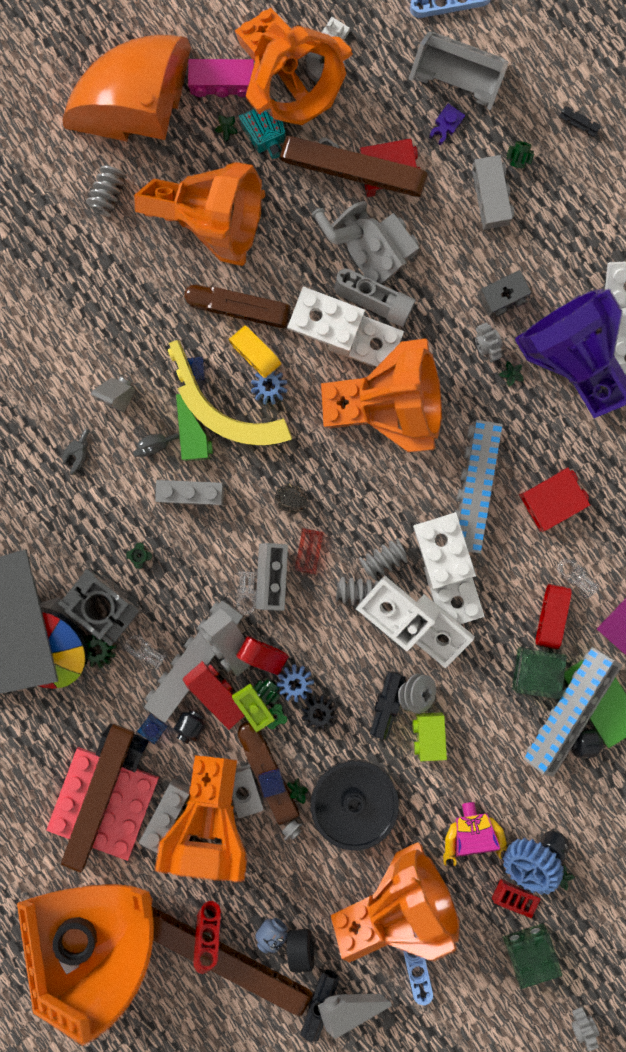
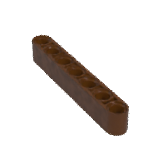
[279,136,428,197]
[60,724,135,873]

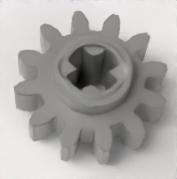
[475,322,503,362]
[571,1007,600,1052]

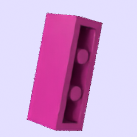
[188,59,254,97]

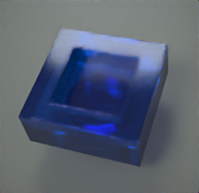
[187,357,206,380]
[137,713,168,744]
[258,768,286,798]

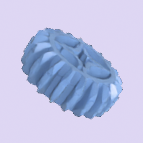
[503,838,563,895]

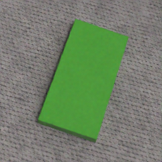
[561,660,626,748]

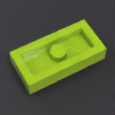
[232,683,275,732]

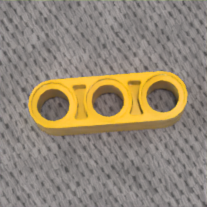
[228,325,282,379]

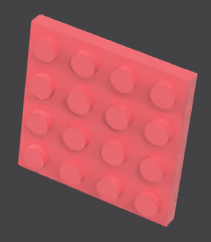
[46,747,159,861]

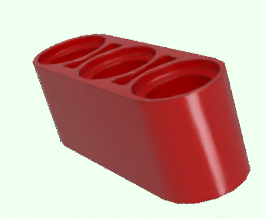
[535,584,572,650]
[236,636,289,675]
[193,901,221,974]

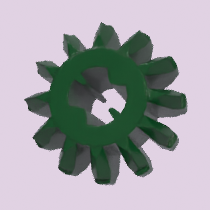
[85,634,117,668]

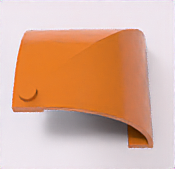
[17,884,154,1046]

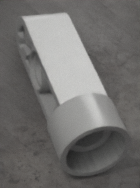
[334,269,416,328]

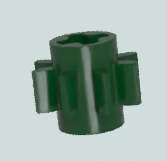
[507,141,534,169]
[254,678,280,706]

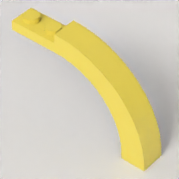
[168,340,292,445]

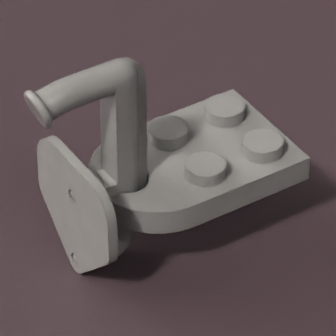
[312,201,407,285]

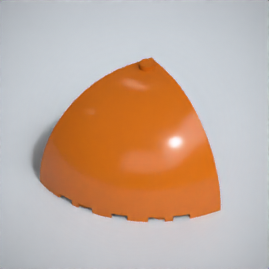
[62,35,191,142]

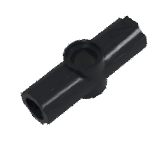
[369,671,406,740]
[300,969,340,1043]

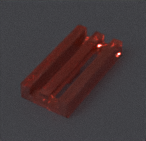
[295,528,324,575]

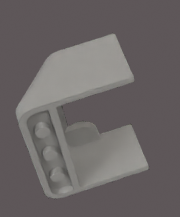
[409,32,509,110]

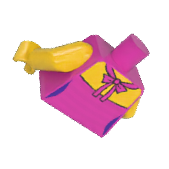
[443,802,507,866]

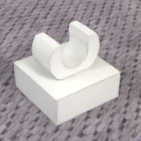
[322,17,350,41]

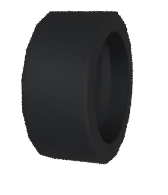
[53,917,97,965]

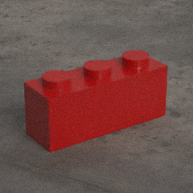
[182,661,244,730]

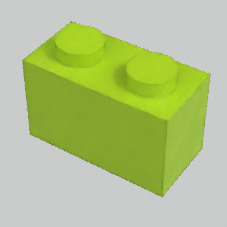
[412,712,447,761]

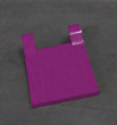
[597,598,626,655]

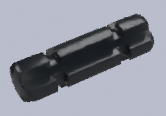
[559,106,601,137]

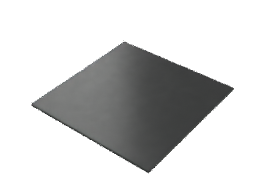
[0,549,58,694]

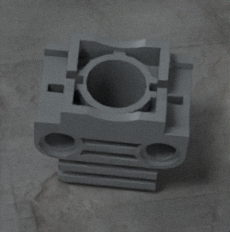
[58,568,142,646]

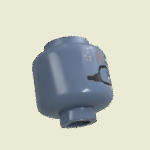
[255,918,288,953]

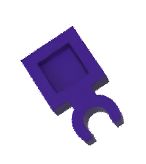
[429,103,465,146]

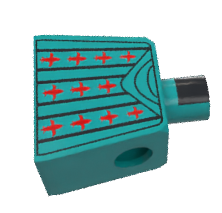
[239,100,286,159]

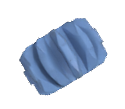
[251,370,287,405]
[277,664,314,702]

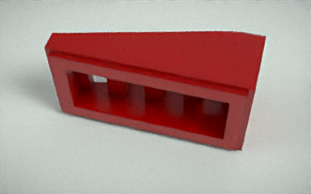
[492,879,541,918]

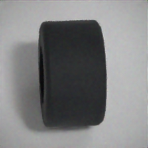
[286,929,314,972]

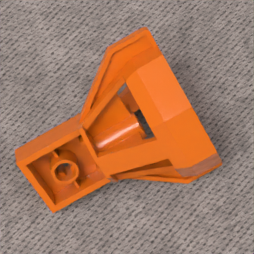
[234,8,353,125]
[134,162,265,266]
[321,339,442,452]
[156,755,248,882]
[331,842,460,962]

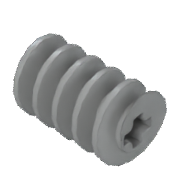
[86,166,127,217]
[358,537,408,580]
[335,577,379,605]

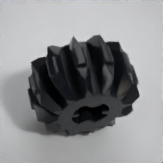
[301,694,338,732]

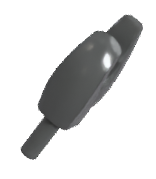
[62,428,90,475]
[133,433,179,457]

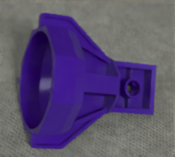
[515,289,626,418]

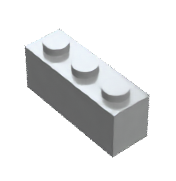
[471,155,514,230]
[155,480,225,506]
[255,543,288,611]
[200,609,250,676]
[139,778,190,853]

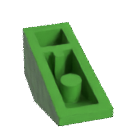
[176,394,213,461]

